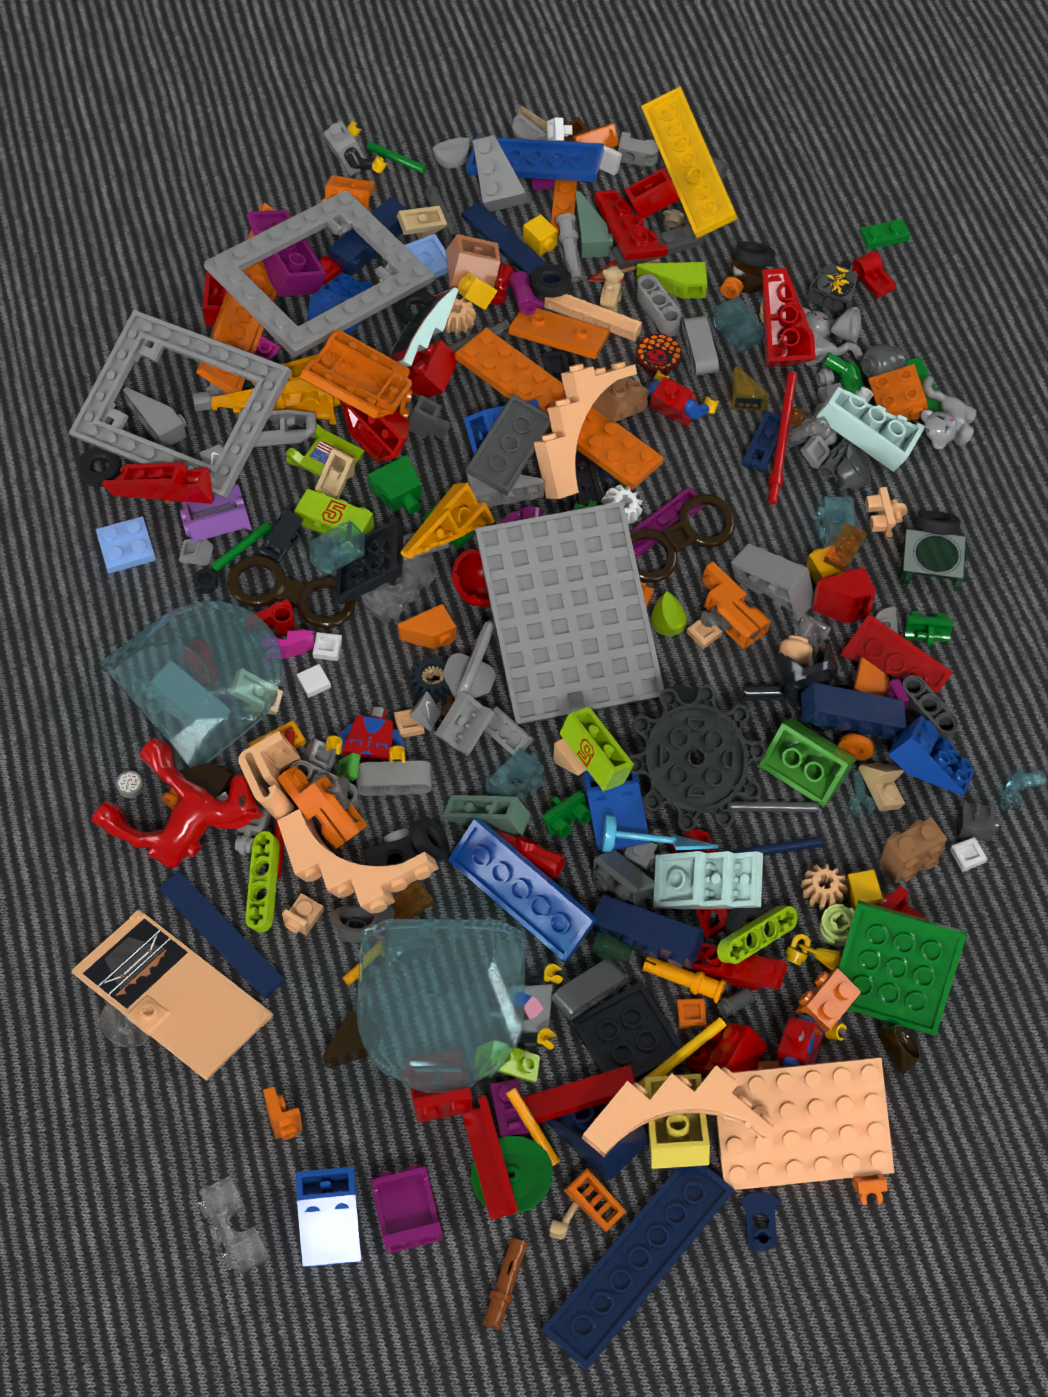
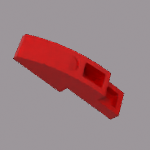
[682,943,788,991]

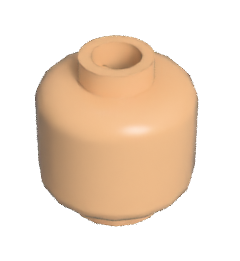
[779,636,813,668]

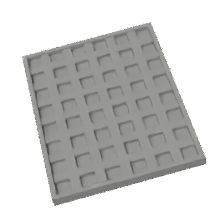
[475,501,664,725]

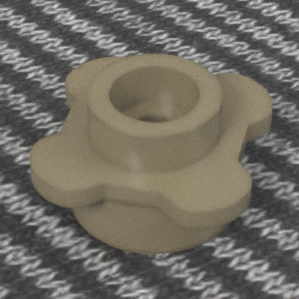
[663,209,685,228]

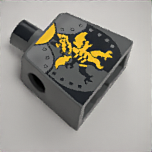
[807,261,858,314]

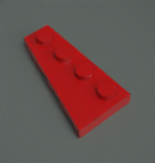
[594,190,669,261]
[840,614,953,693]

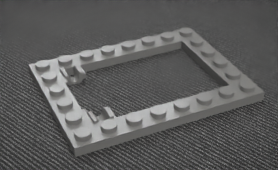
[204,190,435,358]
[68,310,292,499]

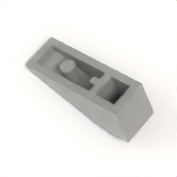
[123,387,187,448]

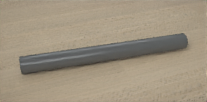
[731,801,819,813]

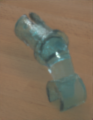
[1000,770,1046,812]

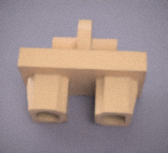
[865,487,907,537]

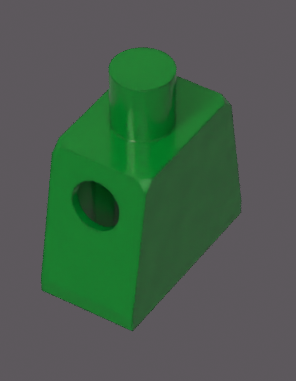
[368,455,422,514]

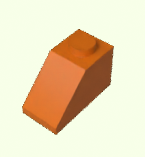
[398,604,457,649]

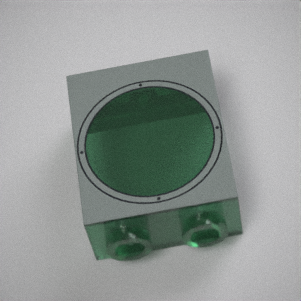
[899,529,969,591]

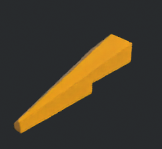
[211,379,337,425]
[400,483,495,559]

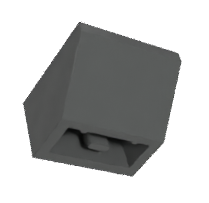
[592,849,655,907]

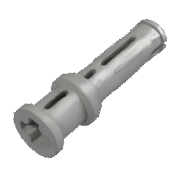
[556,213,583,283]

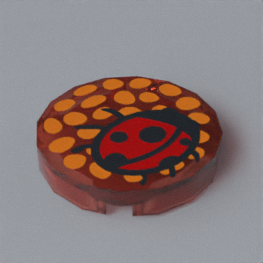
[635,334,682,375]

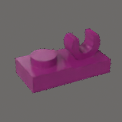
[490,1079,529,1138]

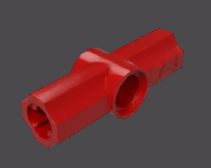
[493,828,565,878]

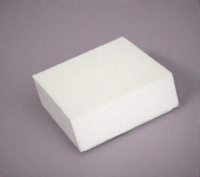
[599,145,622,175]
[313,632,342,661]
[296,664,331,698]
[950,837,987,872]

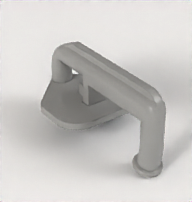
[239,410,317,448]
[443,621,496,700]

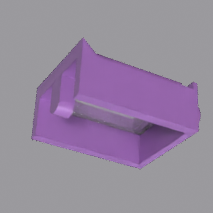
[180,484,252,544]

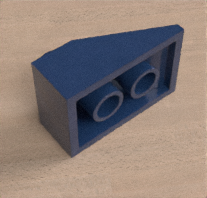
[546,1102,649,1180]

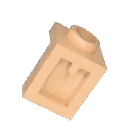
[282,893,324,936]

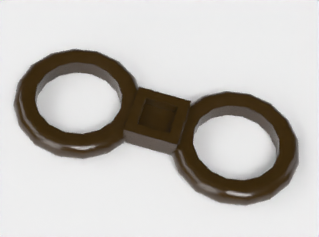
[630,494,735,583]
[227,556,356,629]

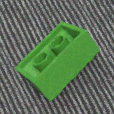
[759,718,857,807]

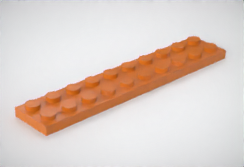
[196,203,277,394]
[455,328,664,490]

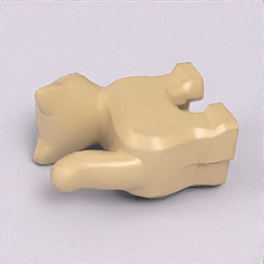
[599,266,624,313]

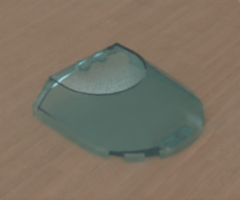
[99,601,284,768]
[357,919,525,1093]

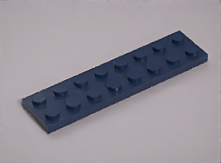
[541,1165,735,1372]

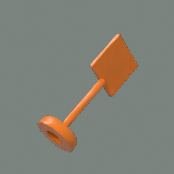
[838,657,890,760]

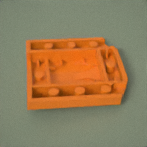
[300,328,412,419]

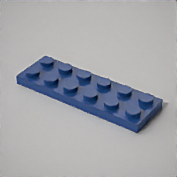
[466,137,604,182]
[448,818,597,962]

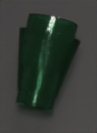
[591,932,634,963]

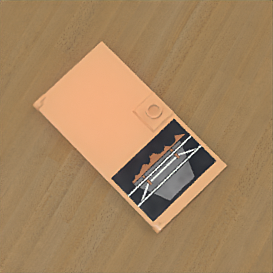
[72,910,273,1081]

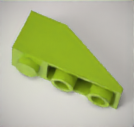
[636,262,707,299]

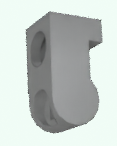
[618,132,659,166]

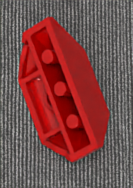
[340,401,410,463]

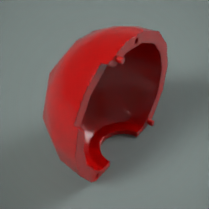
[451,548,491,607]

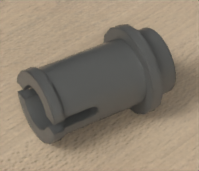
[718,987,754,1018]

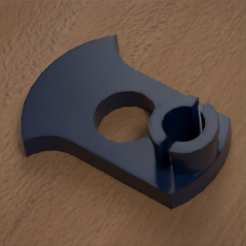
[738,1192,781,1251]

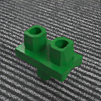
[904,611,954,647]
[541,791,591,839]

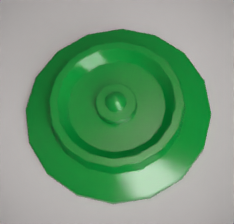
[470,1136,553,1215]

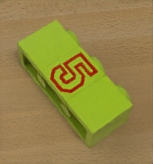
[294,488,374,544]
[559,707,634,792]

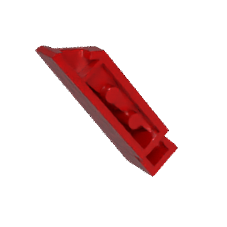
[102,462,213,504]

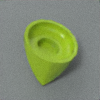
[650,591,687,636]

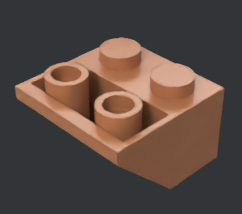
[446,234,500,289]

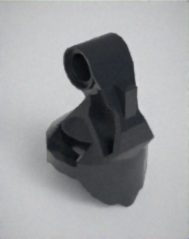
[776,639,839,732]

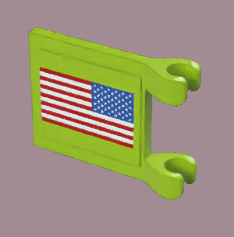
[286,424,365,477]

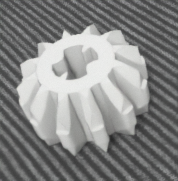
[601,484,643,524]

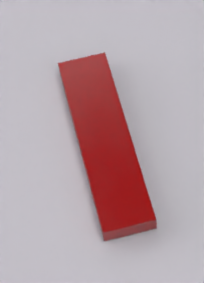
[523,1065,635,1124]

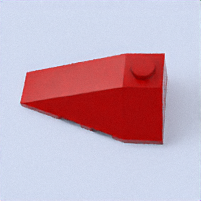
[762,268,816,368]

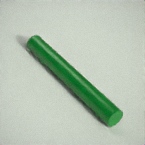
[367,141,427,174]
[210,522,271,573]

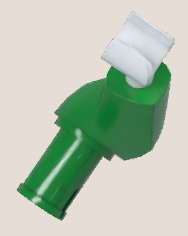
[822,352,873,403]

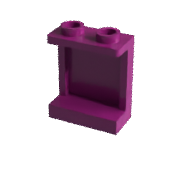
[370,1165,443,1254]

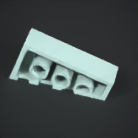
[816,387,925,472]

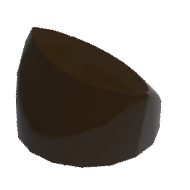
[731,261,763,294]
[877,1024,921,1075]

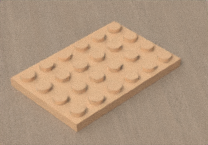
[715,1057,894,1190]

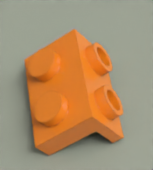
[795,968,861,1032]

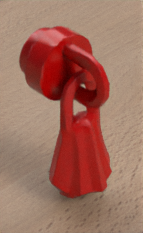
[491,264,514,305]

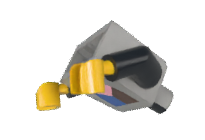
[323,121,387,176]
[489,964,563,1050]

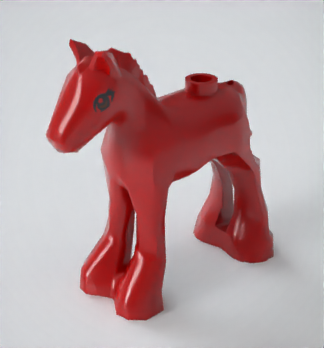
[91,738,265,868]

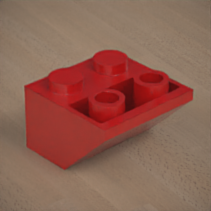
[624,168,680,219]
[202,272,227,326]
[407,339,458,398]
[812,567,876,624]
[685,1020,768,1078]

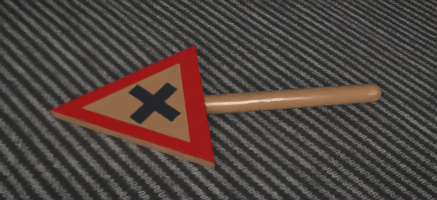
[588,258,660,283]

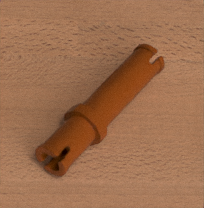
[483,1238,528,1330]

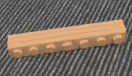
[544,294,642,341]

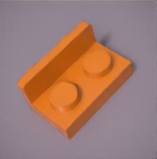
[325,175,375,210]
[263,1087,303,1140]

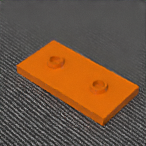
[508,308,610,359]

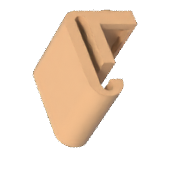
[238,731,301,820]

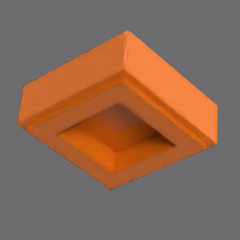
[676,998,707,1029]

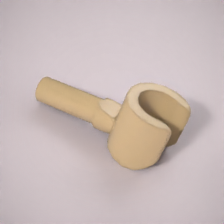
[549,1202,579,1240]

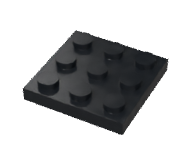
[335,518,404,605]
[571,982,683,1081]

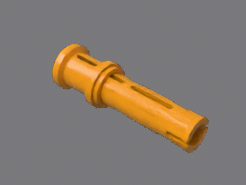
[643,956,727,1004]

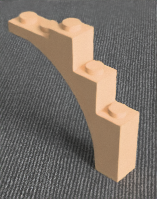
[533,361,637,499]
[277,809,439,914]
[582,1065,777,1157]

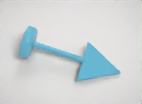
[602,815,719,852]

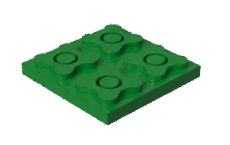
[838,900,967,1036]

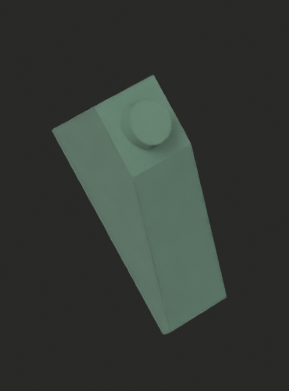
[575,191,613,258]
[442,795,531,836]

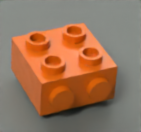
[868,364,929,421]

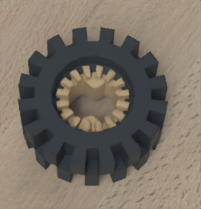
[410,654,452,704]

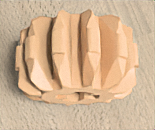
[444,297,476,335]
[801,863,847,910]

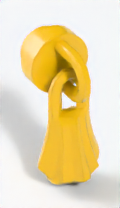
[785,934,841,970]

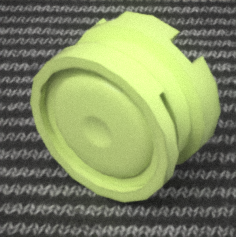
[819,904,855,947]

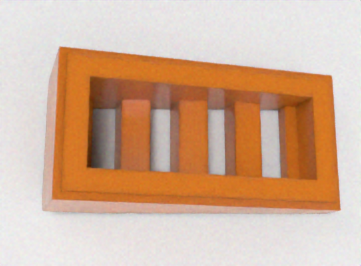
[564,1168,626,1232]

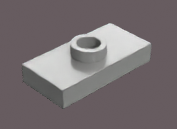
[485,706,534,759]

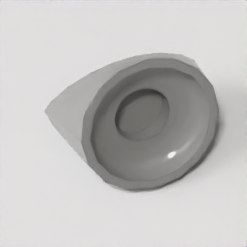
[432,138,470,168]
[830,307,861,342]

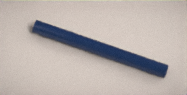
[721,836,823,856]

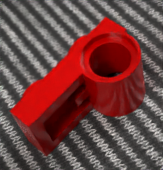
[851,250,897,299]
[243,599,296,640]

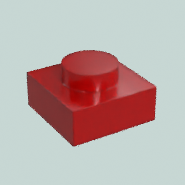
[319,255,342,285]

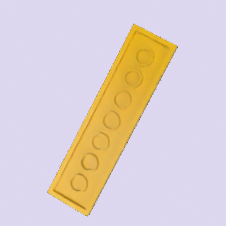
[641,86,738,238]

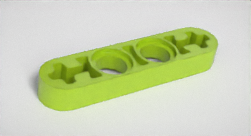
[245,831,280,933]
[717,906,798,964]

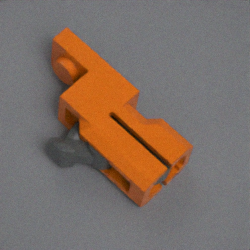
[700,562,771,649]
[277,765,368,850]

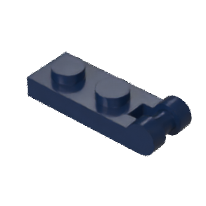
[742,411,781,474]

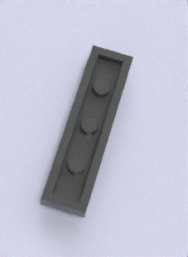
[612,224,704,269]

